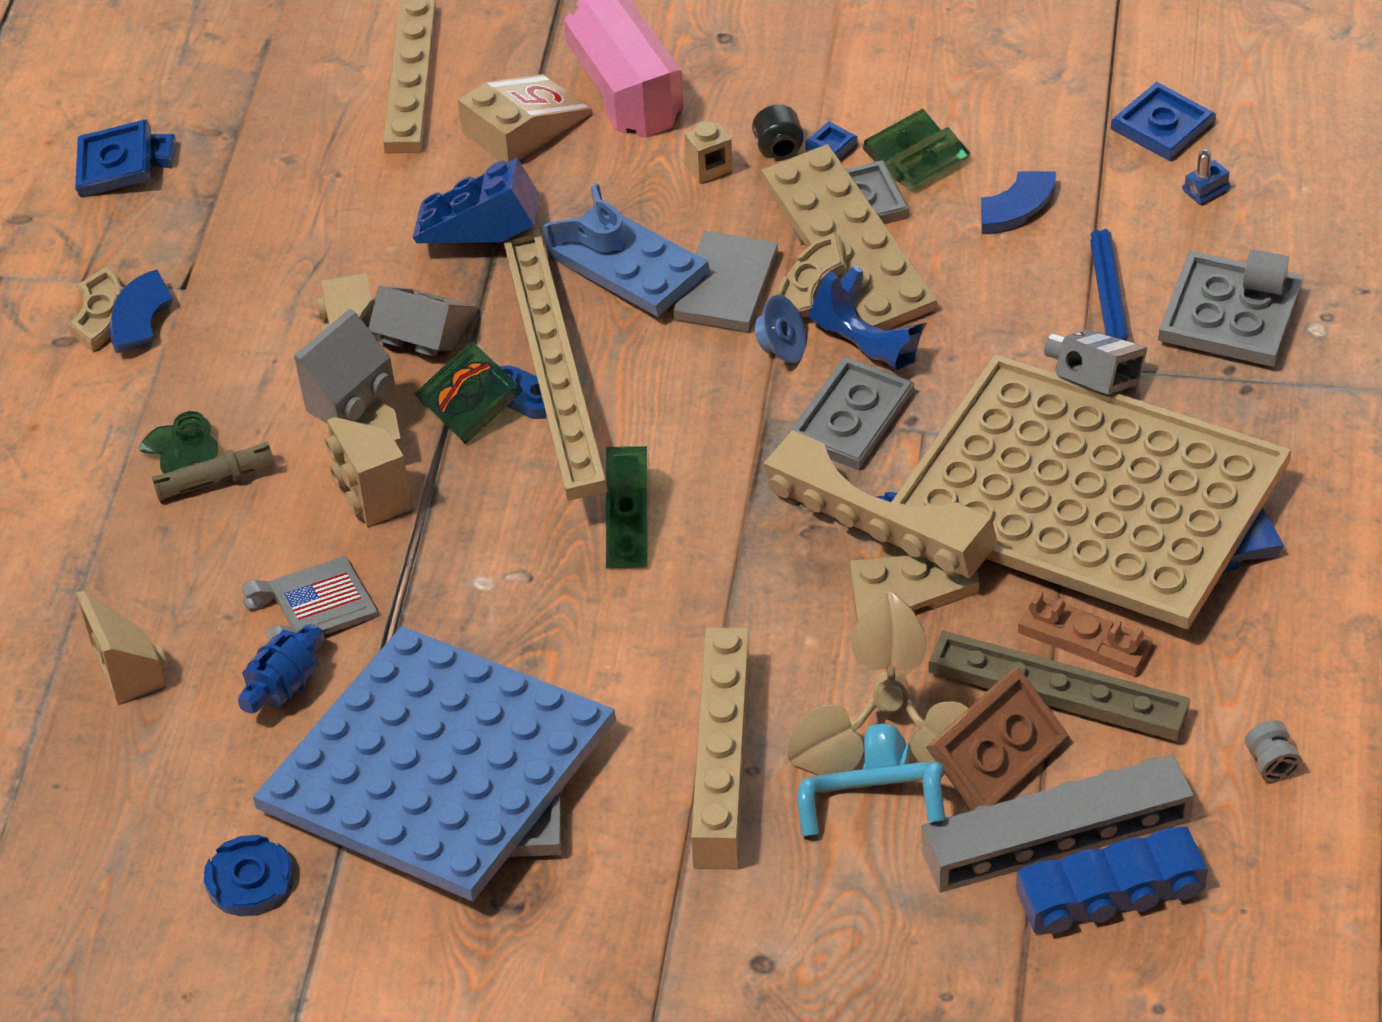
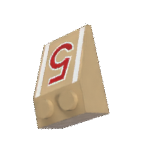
[458,75,592,163]

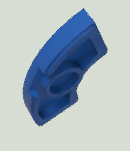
[981,171,1056,234]
[109,269,173,353]

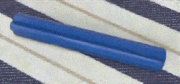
[1090,229,1129,341]

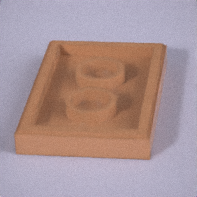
[926,667,1069,811]

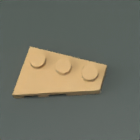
[850,555,979,623]

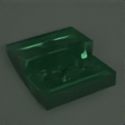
[863,108,971,189]

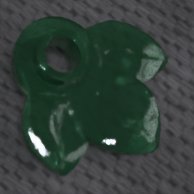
[139,411,219,474]

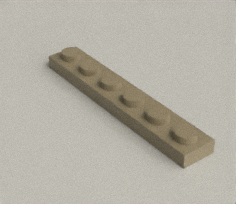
[928,630,1190,741]

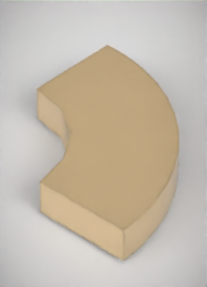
[777,232,847,318]
[68,266,122,352]

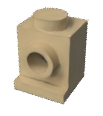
[683,121,733,184]

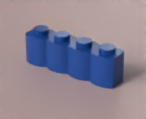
[1016,826,1208,934]

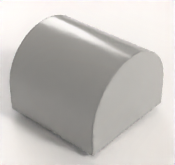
[1243,249,1289,296]

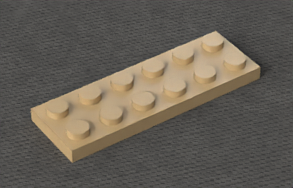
[761,144,937,330]

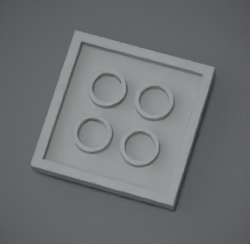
[1158,250,1304,367]

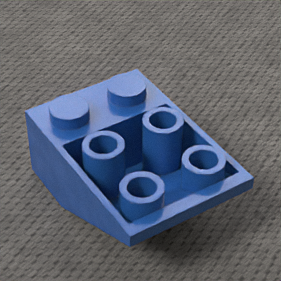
[413,158,540,244]

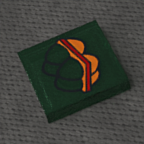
[414,340,523,444]

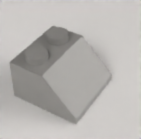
[368,285,478,356]
[294,309,395,424]

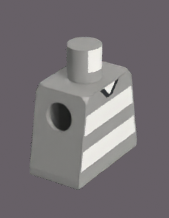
[1044,330,1148,395]

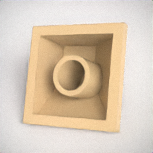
[76,590,168,705]

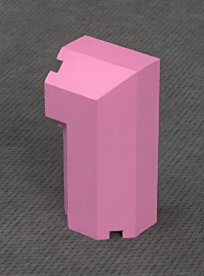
[564,0,683,138]

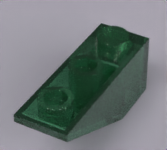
[606,446,650,568]

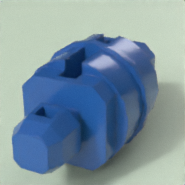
[238,624,324,714]

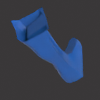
[808,265,927,370]

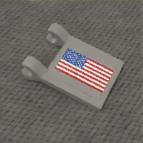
[242,556,378,640]

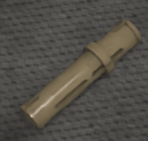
[151,441,276,501]

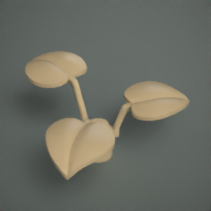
[788,591,968,775]

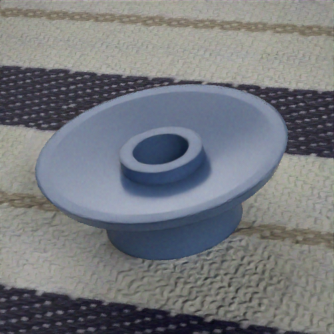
[755,295,806,363]

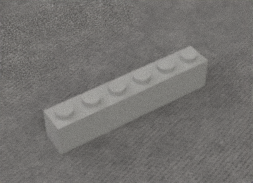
[921,755,1194,893]

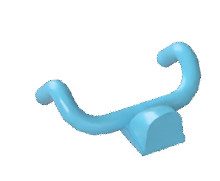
[797,724,945,836]

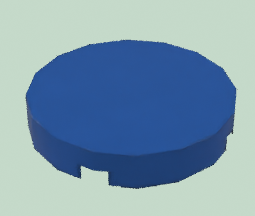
[204,835,294,917]

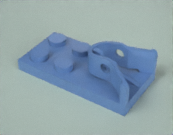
[542,183,710,317]

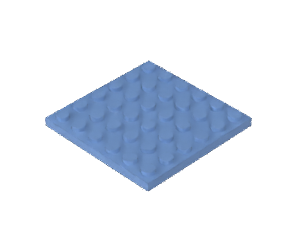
[253,626,616,901]

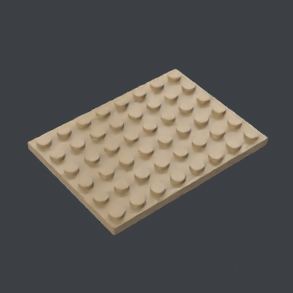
[892,354,1291,630]

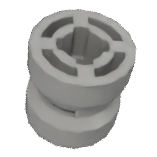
[1245,720,1303,782]

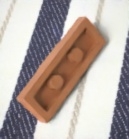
[1018,591,1153,677]

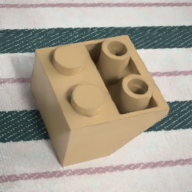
[325,417,412,528]

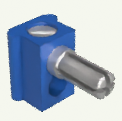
[1182,150,1231,204]

